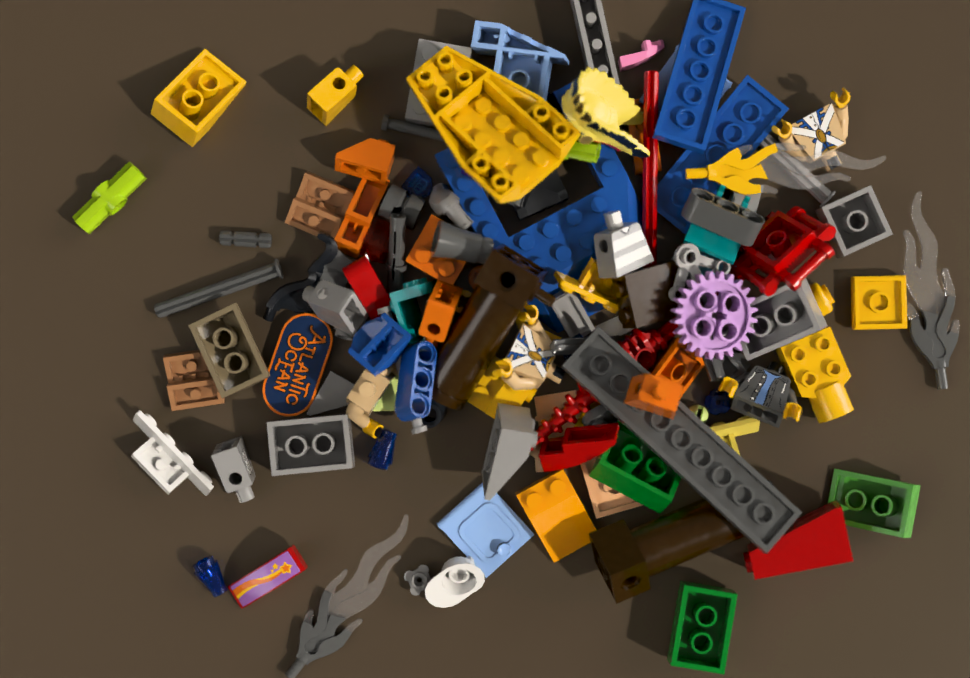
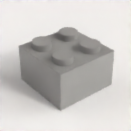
[815,185,893,259]

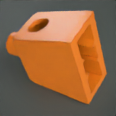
[418,280,463,349]
[624,373,683,420]

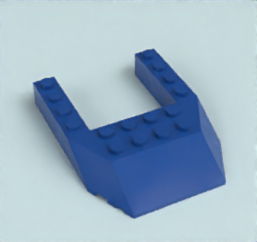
[434,82,642,333]

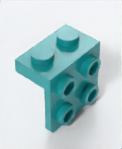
[390,277,437,345]

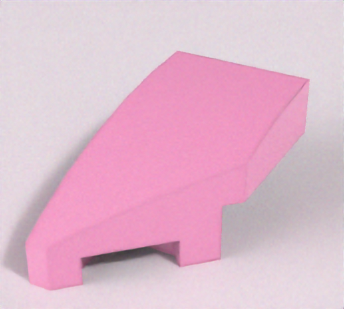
[618,40,665,72]

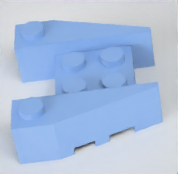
[471,20,569,100]

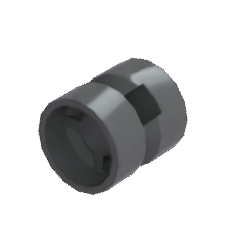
[378,184,427,231]

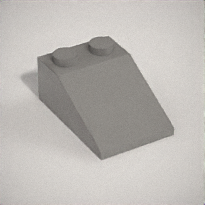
[481,403,537,500]

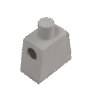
[302,280,369,337]

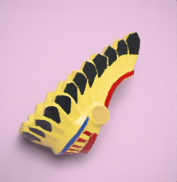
[562,67,650,158]

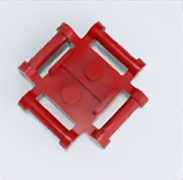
[731,206,836,296]

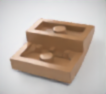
[285,171,356,239]
[163,350,225,411]

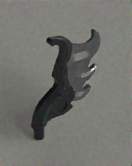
[263,231,370,322]

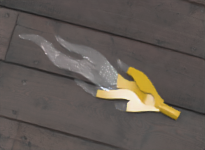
[685,143,886,195]

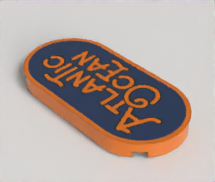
[262,313,334,417]

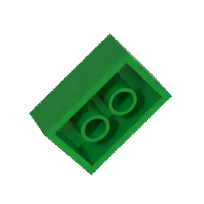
[667,580,738,674]

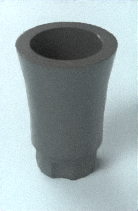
[431,220,494,264]

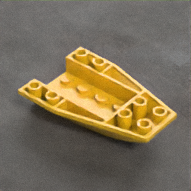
[406,46,581,204]

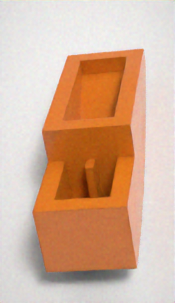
[335,178,390,259]

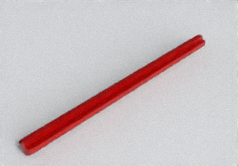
[642,70,659,267]

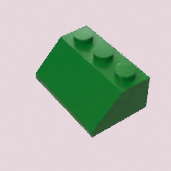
[589,421,681,514]

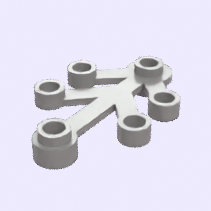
[668,243,741,337]

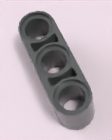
[681,188,765,246]

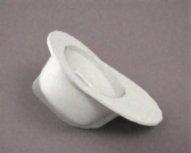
[425,556,485,608]

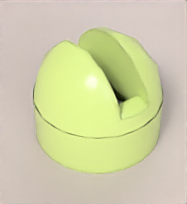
[689,404,709,423]

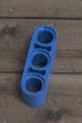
[395,341,437,422]

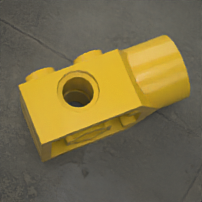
[775,327,854,423]

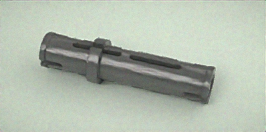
[385,213,407,293]

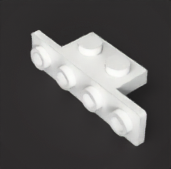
[131,410,214,496]

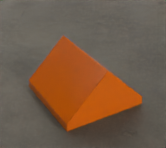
[648,337,705,398]

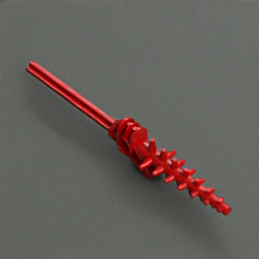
[530,263,759,451]

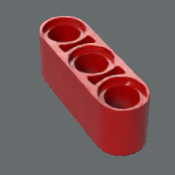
[342,255,398,322]

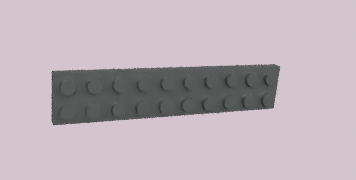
[561,326,802,554]

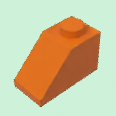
[335,138,396,185]

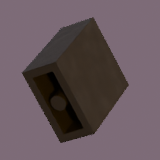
[612,260,686,328]

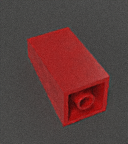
[743,501,853,580]

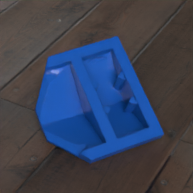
[348,313,412,376]

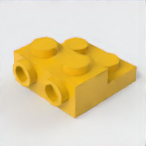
[467,356,537,419]

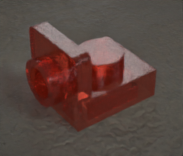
[360,216,390,264]

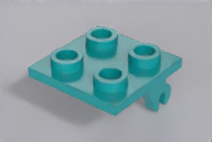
[683,184,751,265]

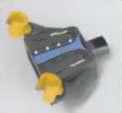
[718,362,802,428]

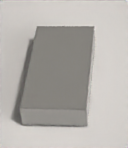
[551,290,595,338]

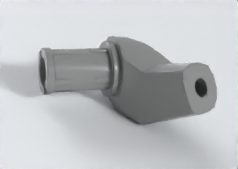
[429,183,474,230]

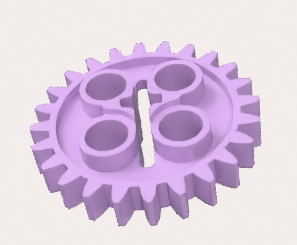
[670,271,758,360]

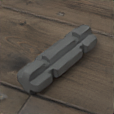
[219,231,272,248]

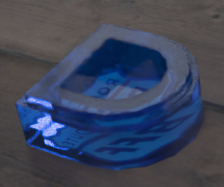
[401,166,433,198]

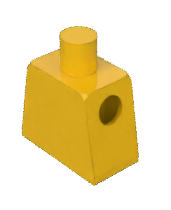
[307,65,364,126]

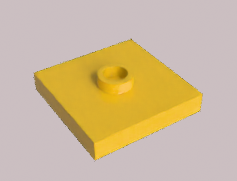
[851,275,907,330]

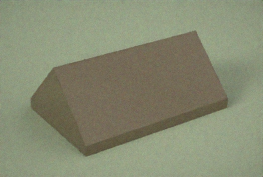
[188,303,271,398]

